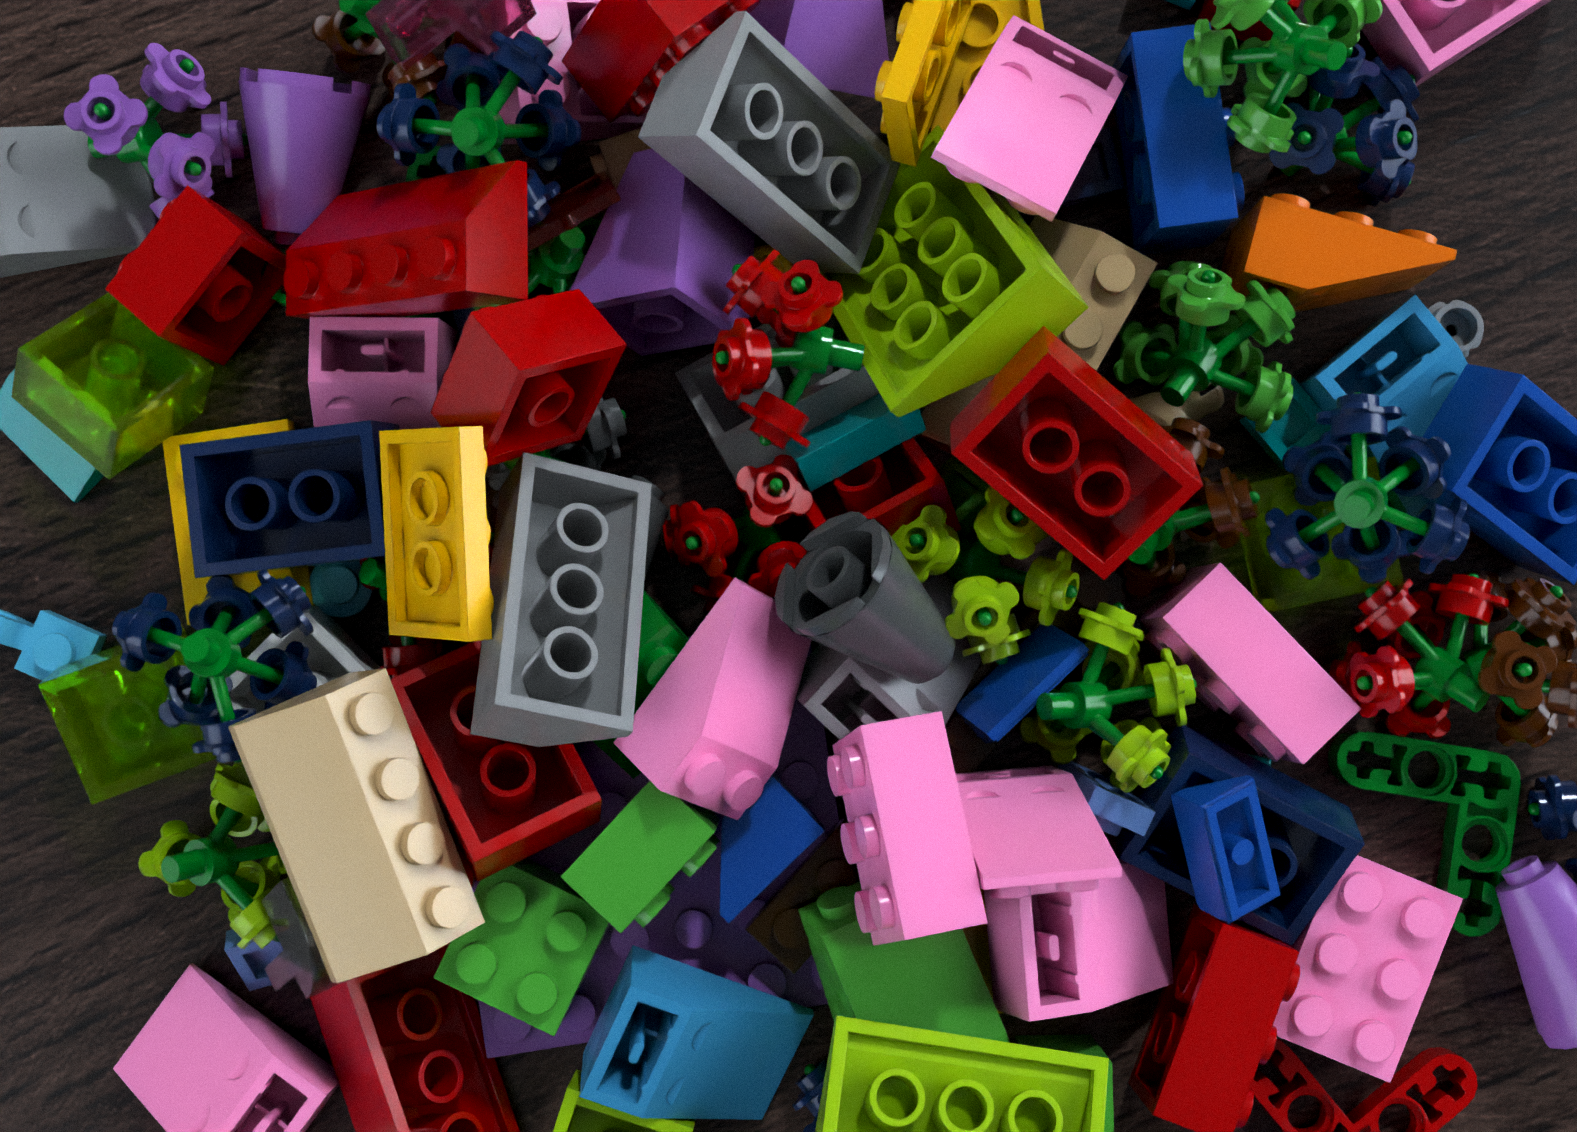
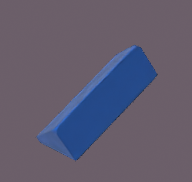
[955,624,1089,744]
[1171,775,1281,924]

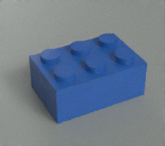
[1112,22,1245,255]
[1423,364,1577,585]

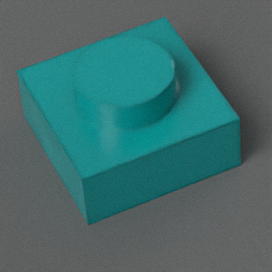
[1239,377,1330,469]

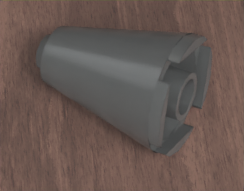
[774,511,956,684]

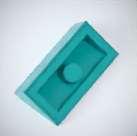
[0,366,122,503]
[784,393,926,492]

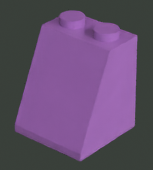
[750,0,889,98]
[570,148,755,356]

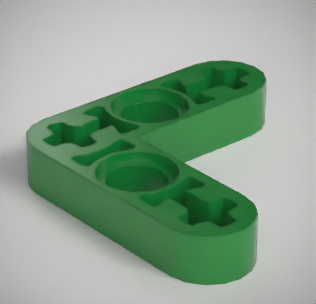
[1328,730,1521,937]

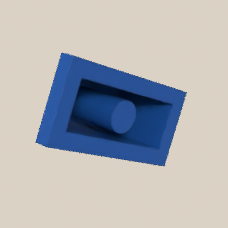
[720,773,825,923]

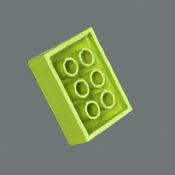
[820,125,1089,417]
[815,1016,1109,1132]

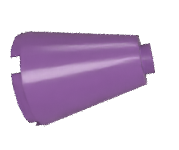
[238,67,371,245]
[1495,855,1577,1050]

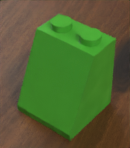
[798,881,1009,1042]

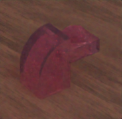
[365,0,537,72]

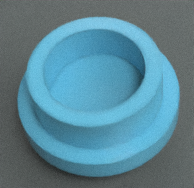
[310,561,374,618]

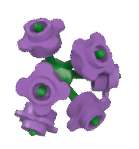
[64,43,248,219]

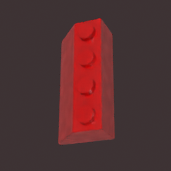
[283,160,528,319]
[306,943,520,1132]

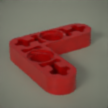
[1250,1037,1478,1132]

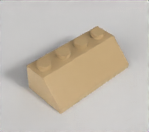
[917,215,1158,455]
[228,668,485,983]

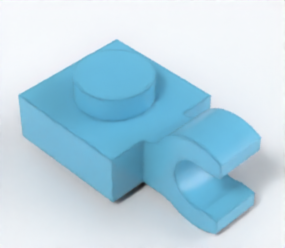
[0,609,108,694]

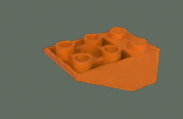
[1221,193,1457,312]

